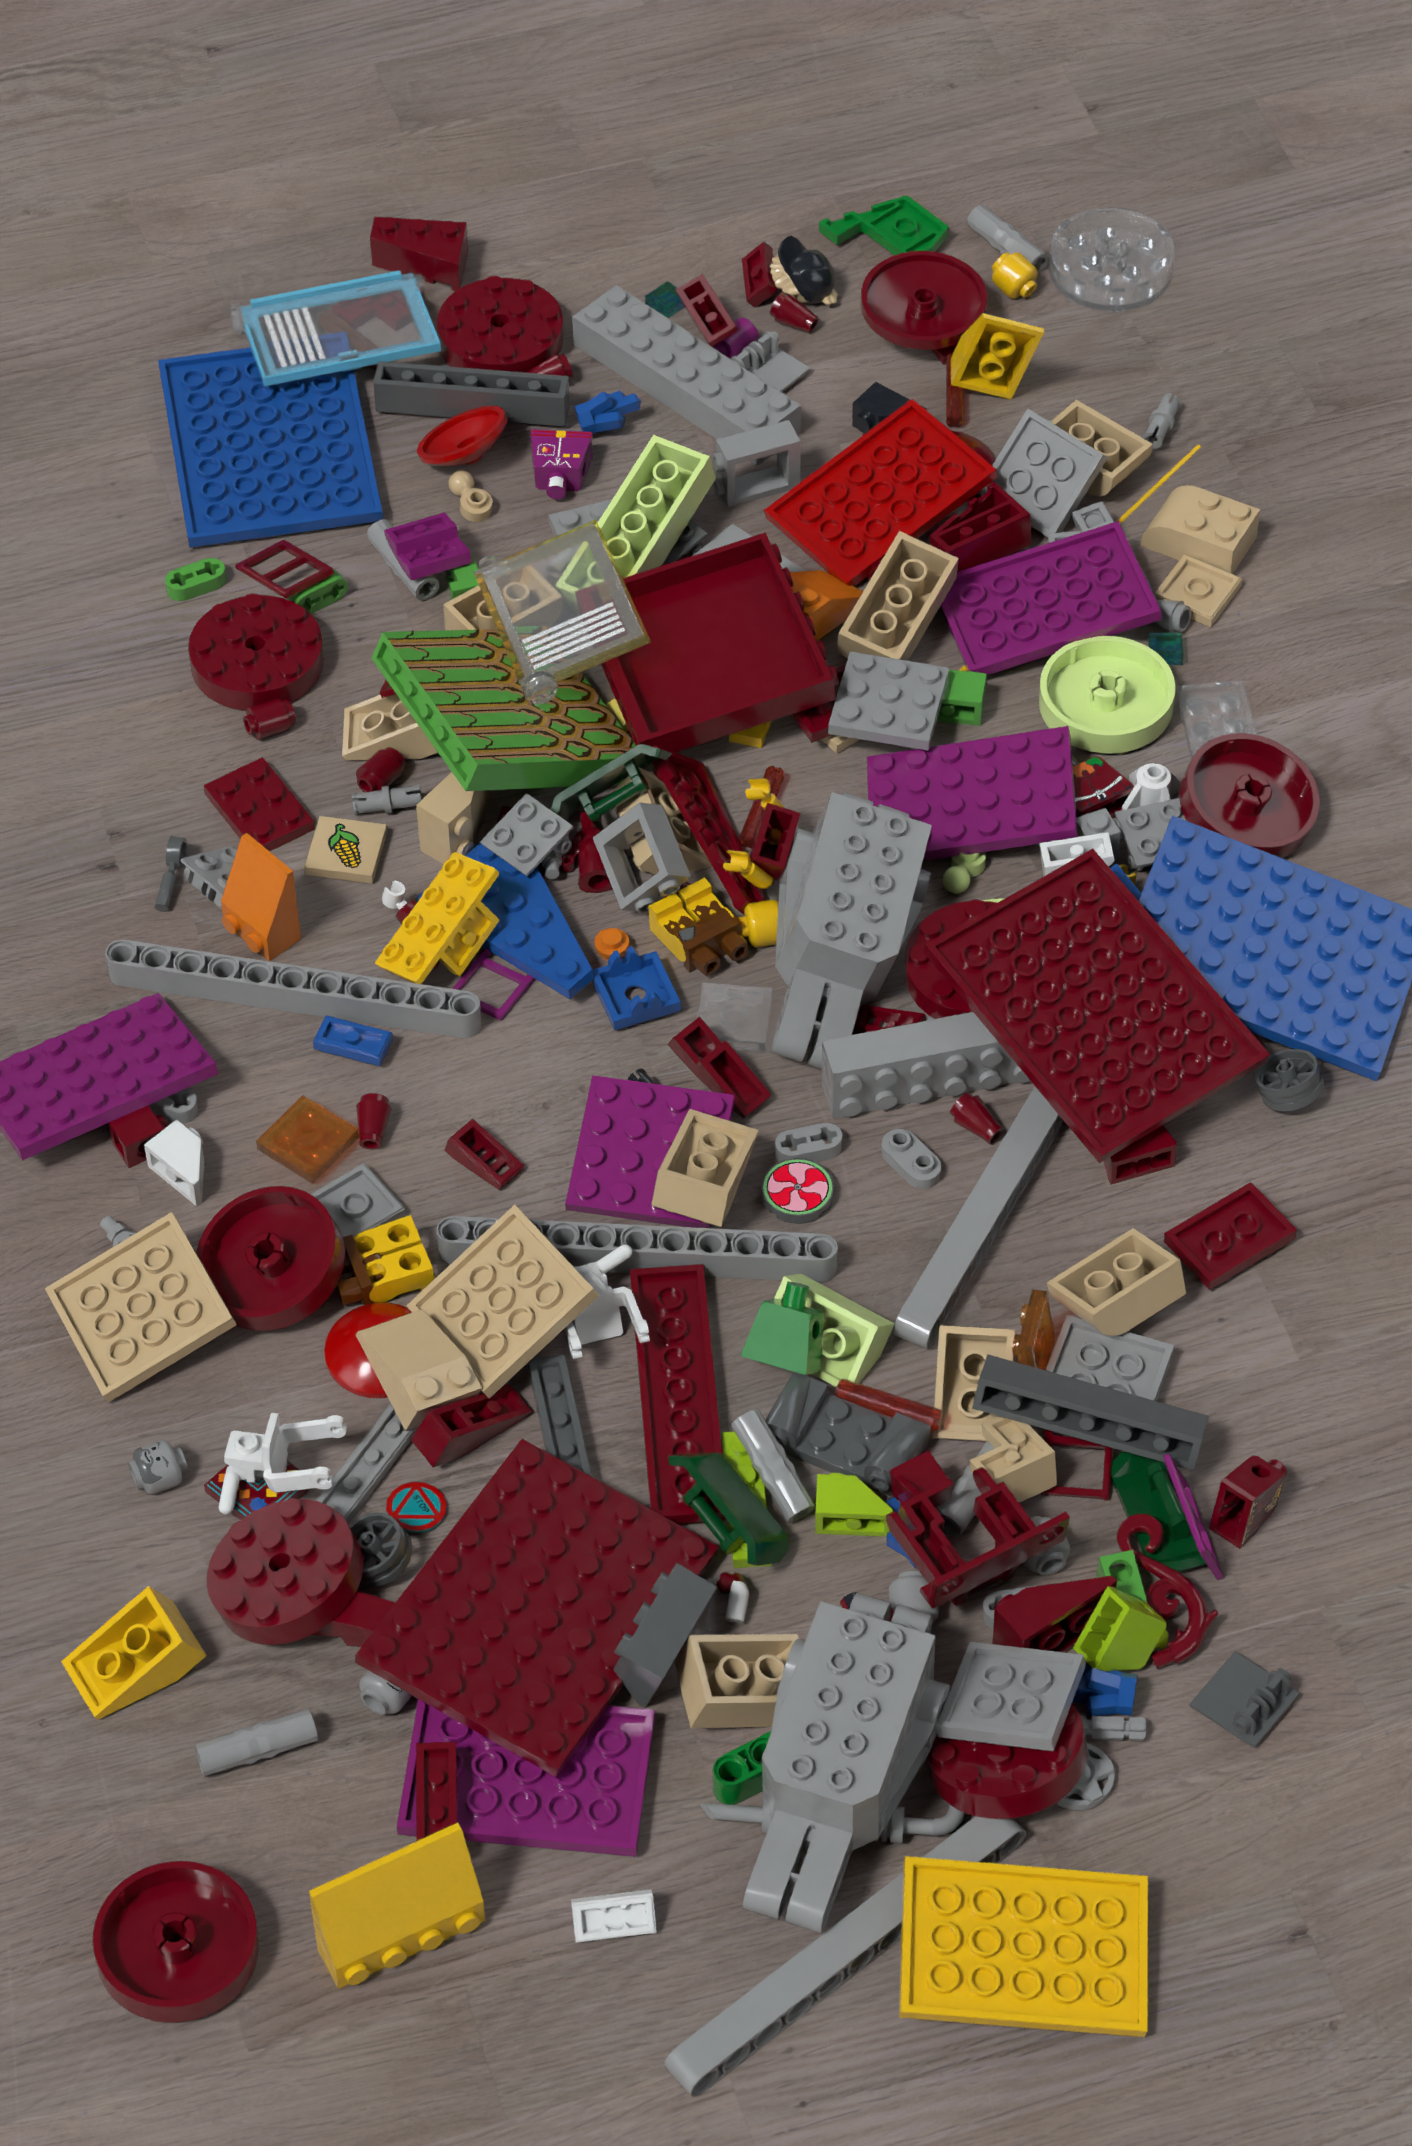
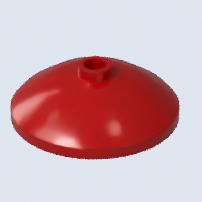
[417,406,507,466]
[324,1303,412,1398]

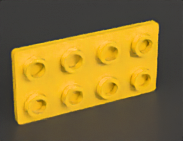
[375,852,500,984]

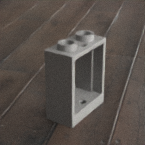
[712,420,801,507]
[593,802,691,914]

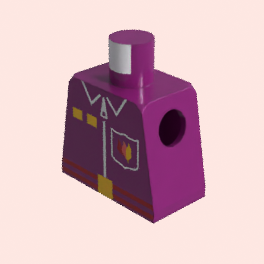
[531,429,593,500]

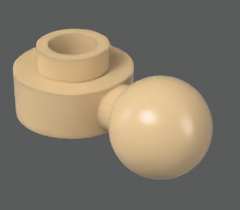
[449,470,493,522]

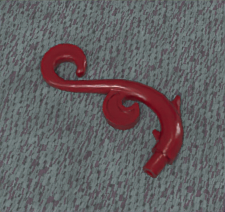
[1116,1514,1218,1669]

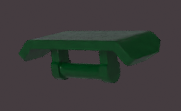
[551,744,672,823]
[1111,1451,1206,1571]
[668,1452,789,1566]

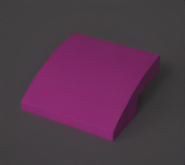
[384,512,472,581]

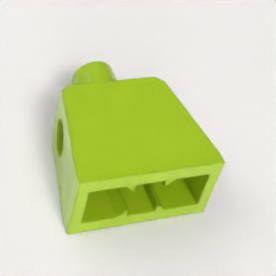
[1073,1586,1169,1671]

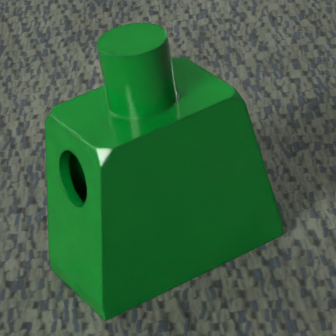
[741,1282,824,1375]

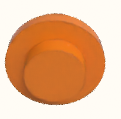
[594,928,629,961]

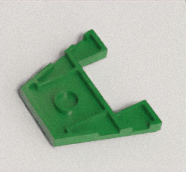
[819,195,949,255]

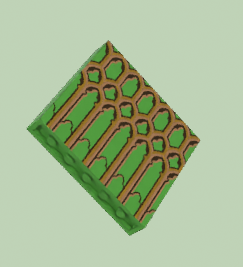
[371,628,635,791]

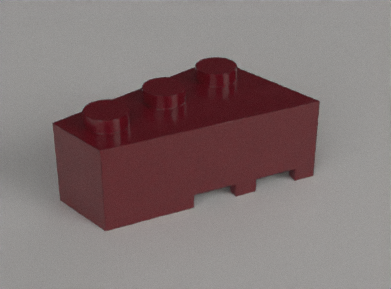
[370,217,468,291]
[930,481,1032,572]

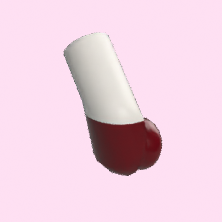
[718,1572,749,1624]

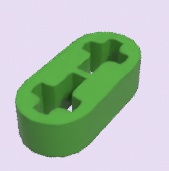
[165,558,226,601]
[287,570,348,614]

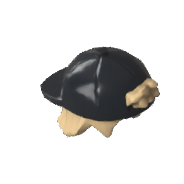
[770,236,838,307]

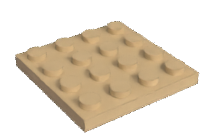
[406,1205,600,1399]
[45,1212,237,1403]

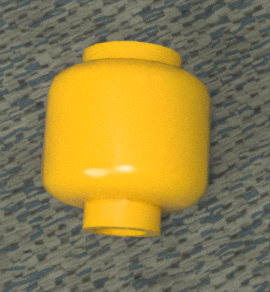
[991,252,1038,299]
[738,899,778,948]

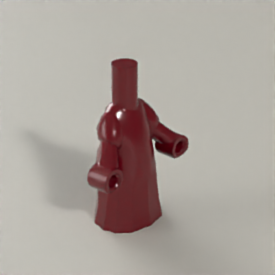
[561,811,627,893]

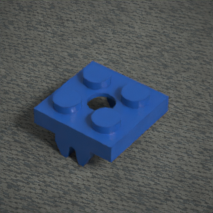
[591,946,681,1030]

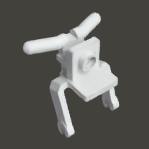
[564,1245,650,1359]
[219,1413,347,1515]

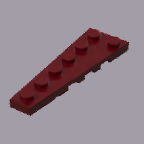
[652,745,766,914]

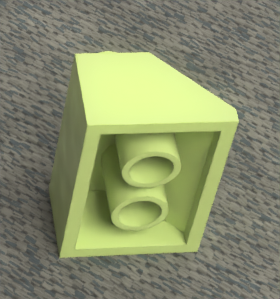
[774,1274,895,1394]

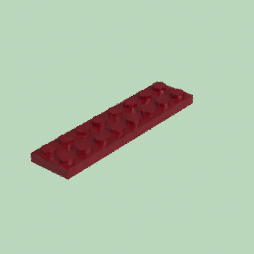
[630,1264,727,1524]

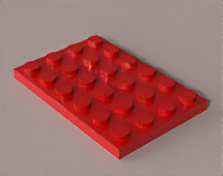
[764,399,998,586]

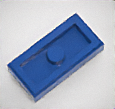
[313,1015,393,1066]

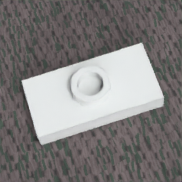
[571,1889,657,1942]

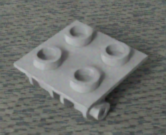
[731,331,810,392]
[480,793,574,876]
[1115,798,1186,871]
[180,846,237,910]

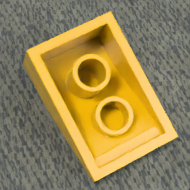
[951,313,1044,399]
[61,1586,207,1720]

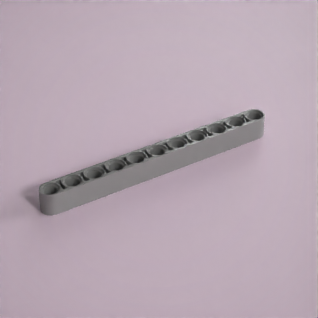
[105,940,482,1038]
[893,1087,1064,1349]
[436,1216,838,1282]
[664,1816,1026,2097]

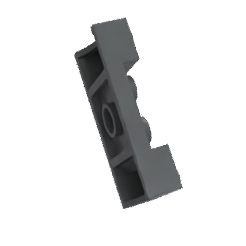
[765,1372,931,1497]

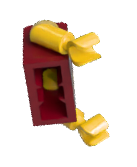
[723,779,800,889]

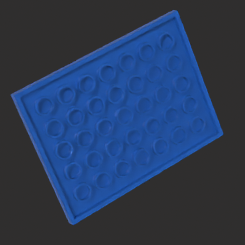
[158,335,383,548]
[1139,815,1412,1081]

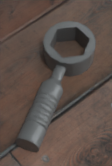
[155,836,187,912]

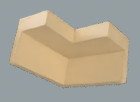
[970,1416,1057,1503]

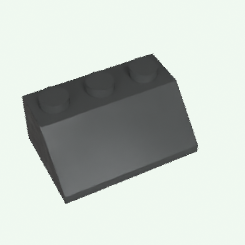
[613,1563,717,1708]

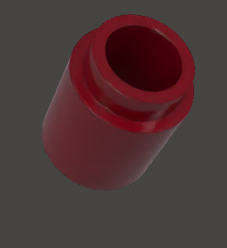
[243,698,296,740]
[356,747,406,792]

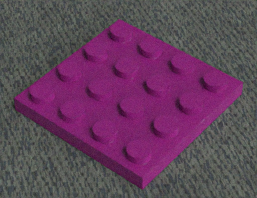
[565,1075,735,1228]

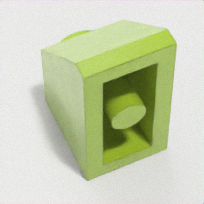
[815,1473,893,1537]

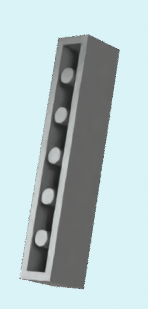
[373,361,570,426]
[972,1355,1209,1471]

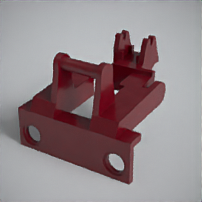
[886,1450,1070,1609]

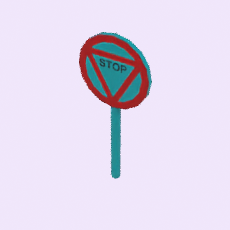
[386,1482,447,1533]

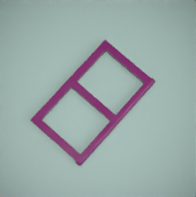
[452,948,535,1021]
[1163,1454,1224,1581]

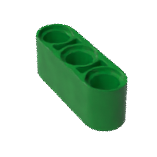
[712,1731,771,1805]

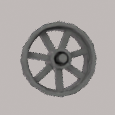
[1255,1049,1324,1112]
[349,1512,413,1587]

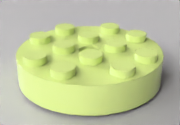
[1039,636,1175,754]

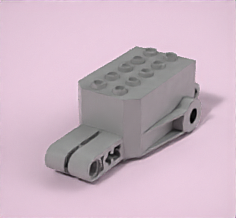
[770,792,932,1069]
[743,1592,950,1933]

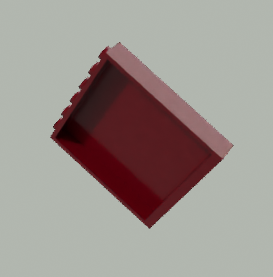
[576,532,839,752]

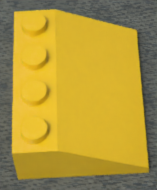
[309,1823,485,1989]

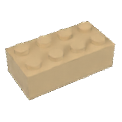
[837,531,959,661]

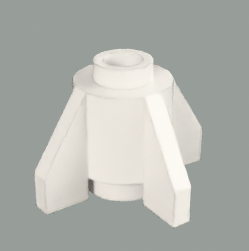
[1122,763,1181,810]

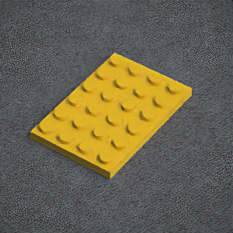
[899,1856,1148,2037]

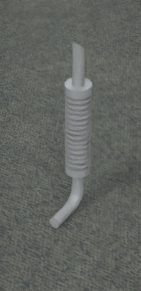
[700,1803,965,1843]

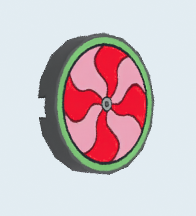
[761,1158,834,1224]

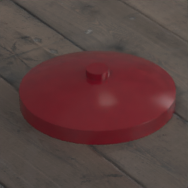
[861,251,987,350]

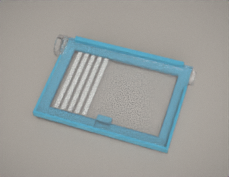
[229,270,441,386]

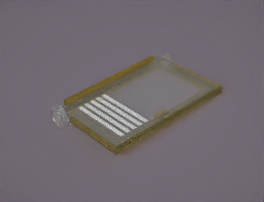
[474,520,650,704]

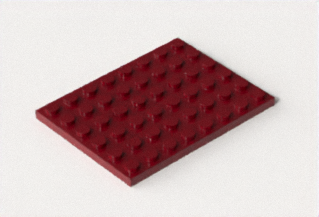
[923,849,1270,1163]
[355,1439,718,1777]

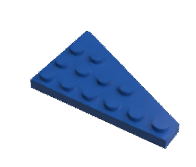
[416,843,594,999]

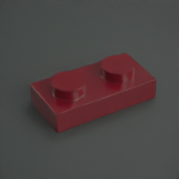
[742,241,777,308]

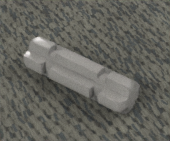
[1081,1716,1147,1741]

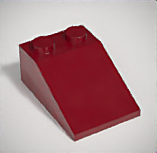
[992,1576,1117,1653]

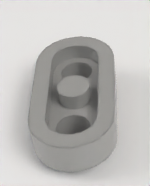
[881,1129,941,1189]

